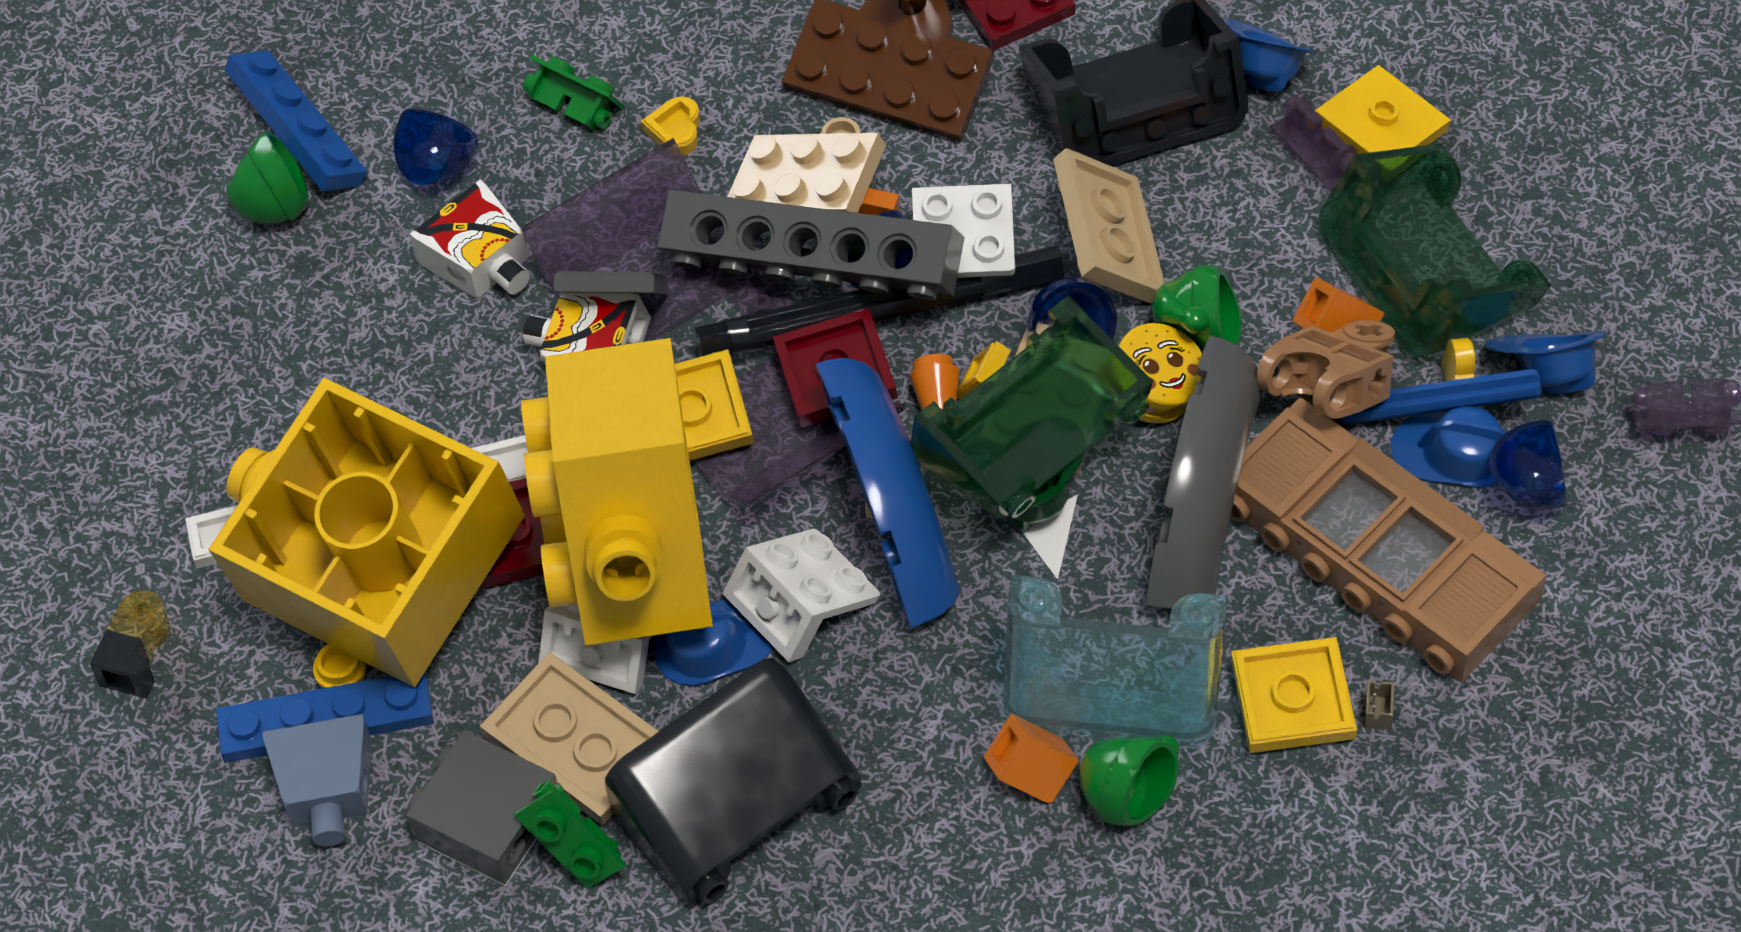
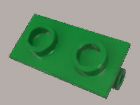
[523,54,625,130]
[514,779,626,889]

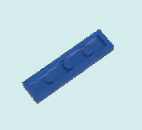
[224,51,367,192]
[216,671,434,763]

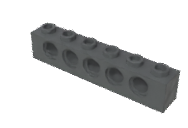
[657,190,965,300]

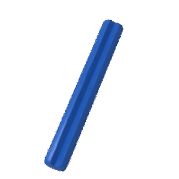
[1339,369,1542,425]

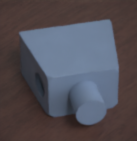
[262,714,372,846]

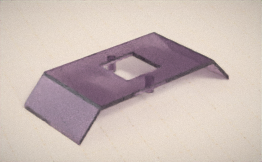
[521,138,905,508]

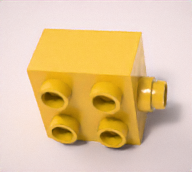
[521,338,713,646]
[208,377,525,688]

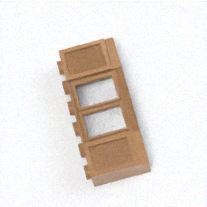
[1230,397,1546,683]

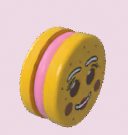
[1106,323,1202,424]

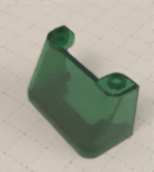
[1318,143,1551,358]
[910,296,1153,518]

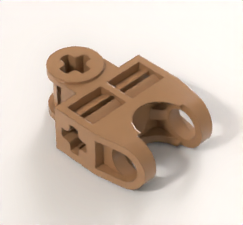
[1257,320,1395,419]

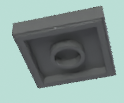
[554,271,669,295]

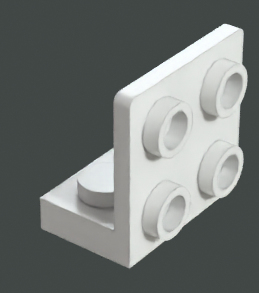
[912,184,1015,278]
[722,529,880,662]
[538,604,652,694]

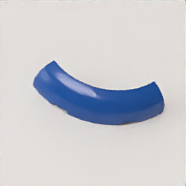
[816,358,959,627]

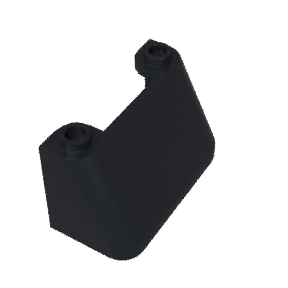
[1019,0,1248,166]
[605,657,862,911]

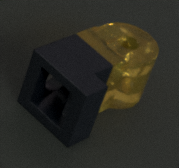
[90,590,171,699]

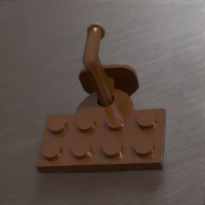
[781,0,995,142]

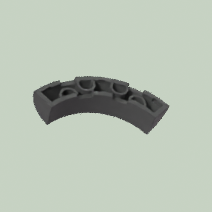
[1145,336,1262,609]

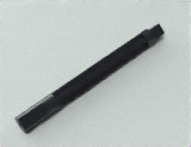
[695,245,1064,356]

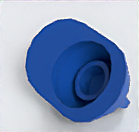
[1222,18,1316,93]
[1485,331,1606,394]
[1391,406,1515,488]
[654,599,774,686]

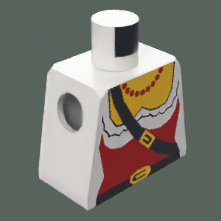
[410,180,530,297]
[523,293,651,365]

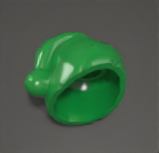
[226,132,309,225]
[1151,265,1242,350]
[1080,734,1179,827]

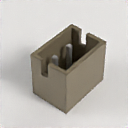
[1364,681,1394,730]

